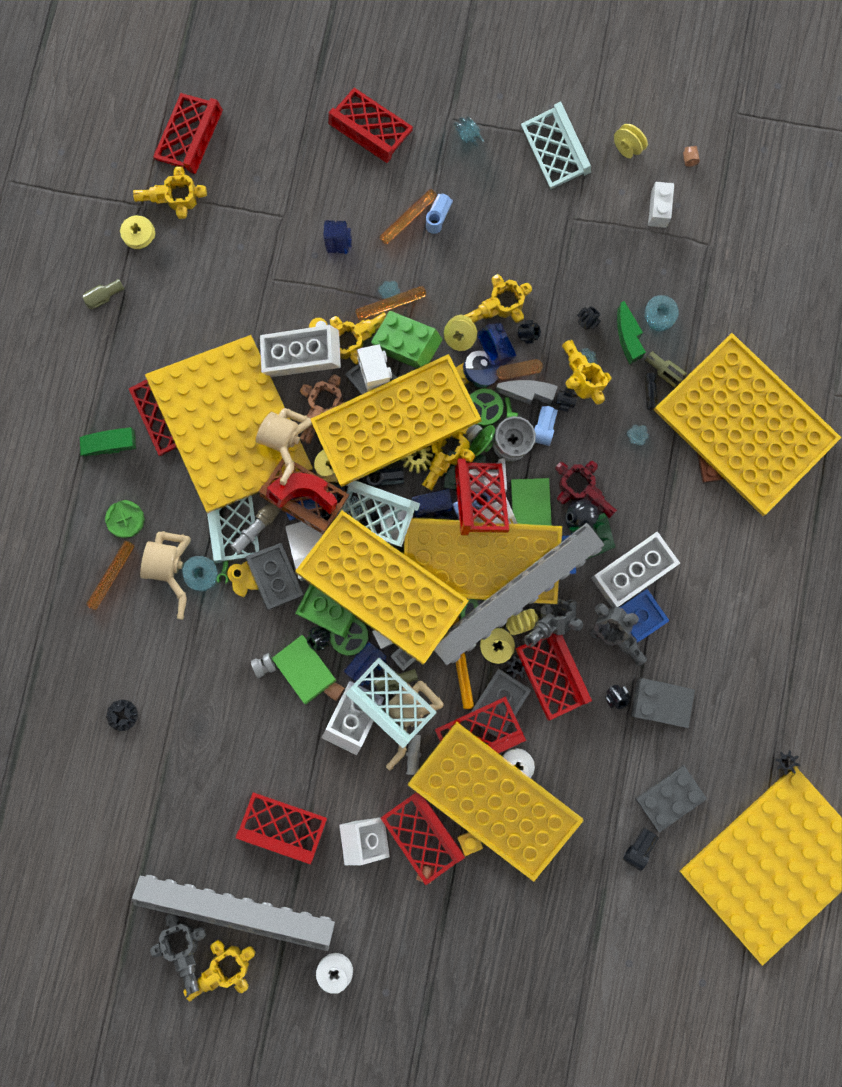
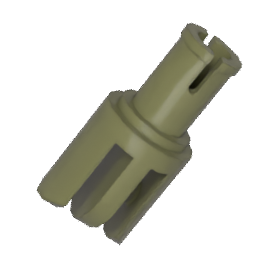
[83,279,125,309]
[645,351,687,388]
[374,668,418,696]

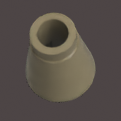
[255,503,281,527]

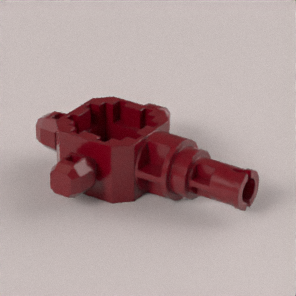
[555,460,617,519]

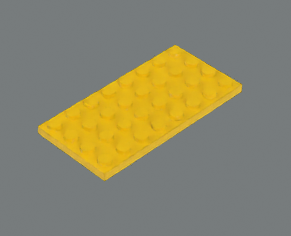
[310,354,481,487]
[295,510,469,665]
[404,518,562,604]
[408,722,583,882]

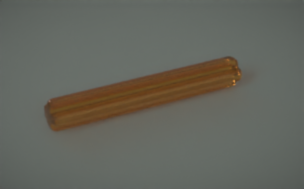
[380,189,437,244]
[355,286,426,320]
[87,541,135,610]

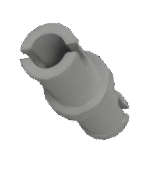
[230,518,266,554]
[406,735,422,775]

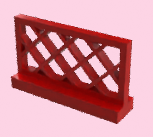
[328,88,413,163]
[153,93,223,174]
[129,380,177,456]
[455,459,509,536]
[515,633,592,721]
[435,696,526,753]
[235,792,327,865]
[381,792,465,885]

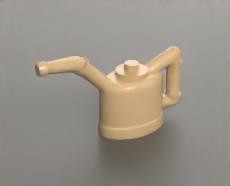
[255,408,312,485]
[140,531,191,620]
[382,681,444,770]

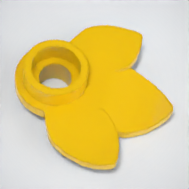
[227,561,258,597]

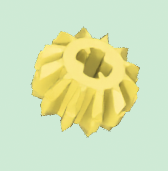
[401,447,433,474]
[506,609,539,635]

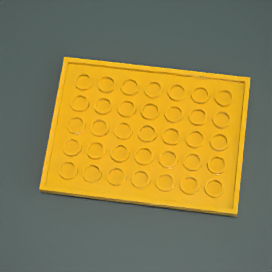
[654,333,842,516]
[145,335,313,513]
[679,767,842,966]

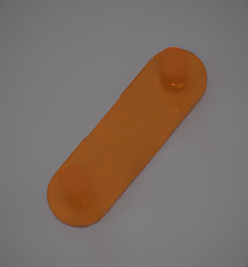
[496,359,543,380]

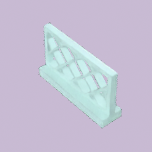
[521,102,591,190]
[340,481,420,547]
[207,495,259,563]
[345,658,437,748]

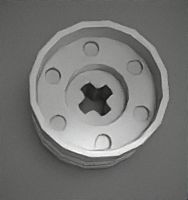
[491,416,536,461]

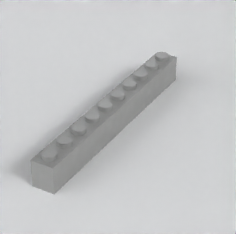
[434,523,604,665]
[132,875,335,951]

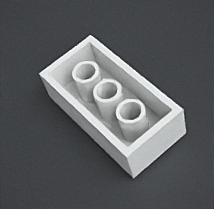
[260,325,341,377]
[591,532,680,608]

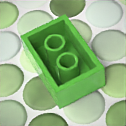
[371,311,443,369]

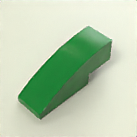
[617,301,646,365]
[80,427,136,456]

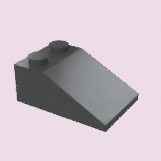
[630,678,695,728]

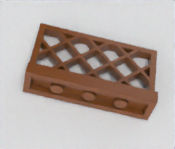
[258,458,349,534]

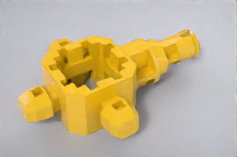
[133,167,207,219]
[465,274,532,323]
[330,312,386,365]
[562,340,611,405]
[422,428,475,491]
[183,940,255,1002]

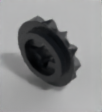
[106,700,138,731]

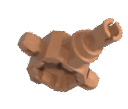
[300,375,345,444]

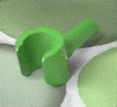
[505,397,518,418]
[217,561,229,584]

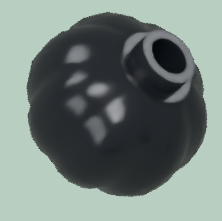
[565,499,599,529]

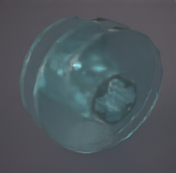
[453,116,484,147]
[644,295,679,331]
[182,556,218,591]

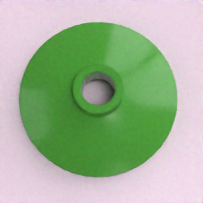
[469,425,495,457]

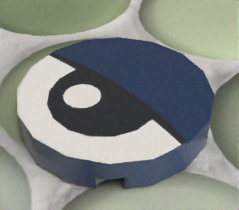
[463,351,500,388]

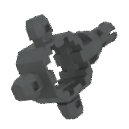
[524,598,583,647]
[590,603,647,666]
[150,914,207,995]

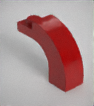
[266,473,337,514]

